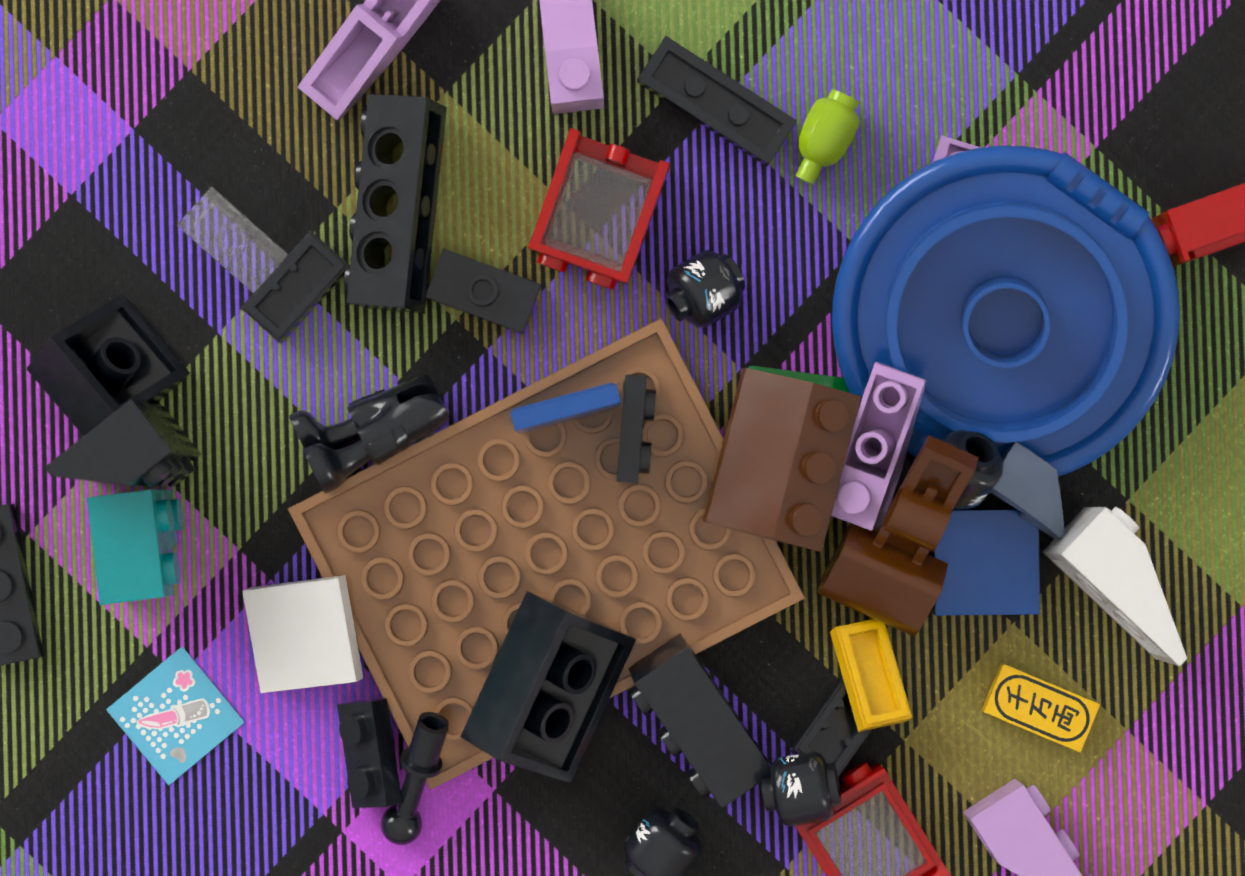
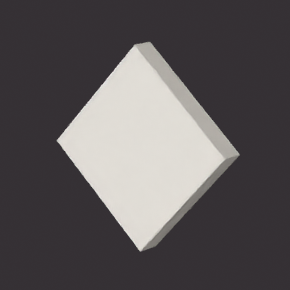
[242,575,363,693]

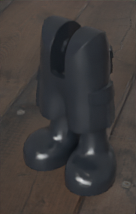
[289,375,449,494]

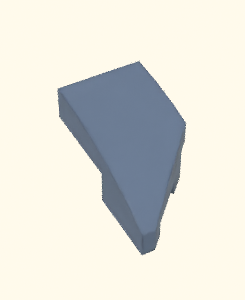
[990,442,1064,539]

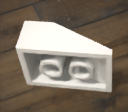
[1043,507,1187,666]

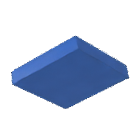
[510,382,621,434]
[932,510,1040,616]

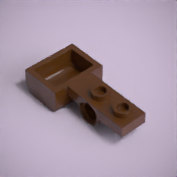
[818,435,979,637]

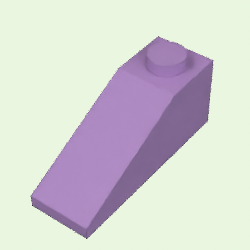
[539,0,604,114]

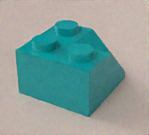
[87,489,184,605]

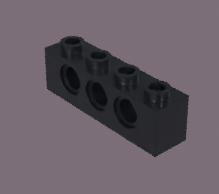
[344,94,447,314]

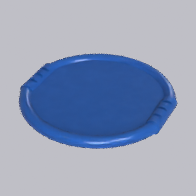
[832,145,1180,477]

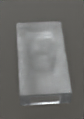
[177,186,289,293]

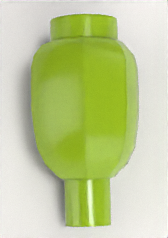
[795,89,860,185]

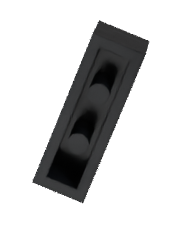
[628,633,771,808]

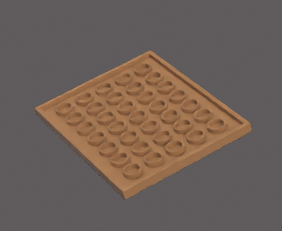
[288,318,805,790]

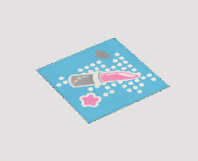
[106,647,245,785]

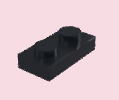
[617,375,656,484]
[337,698,402,808]

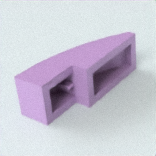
[298,0,440,120]

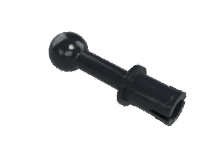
[381,712,449,845]

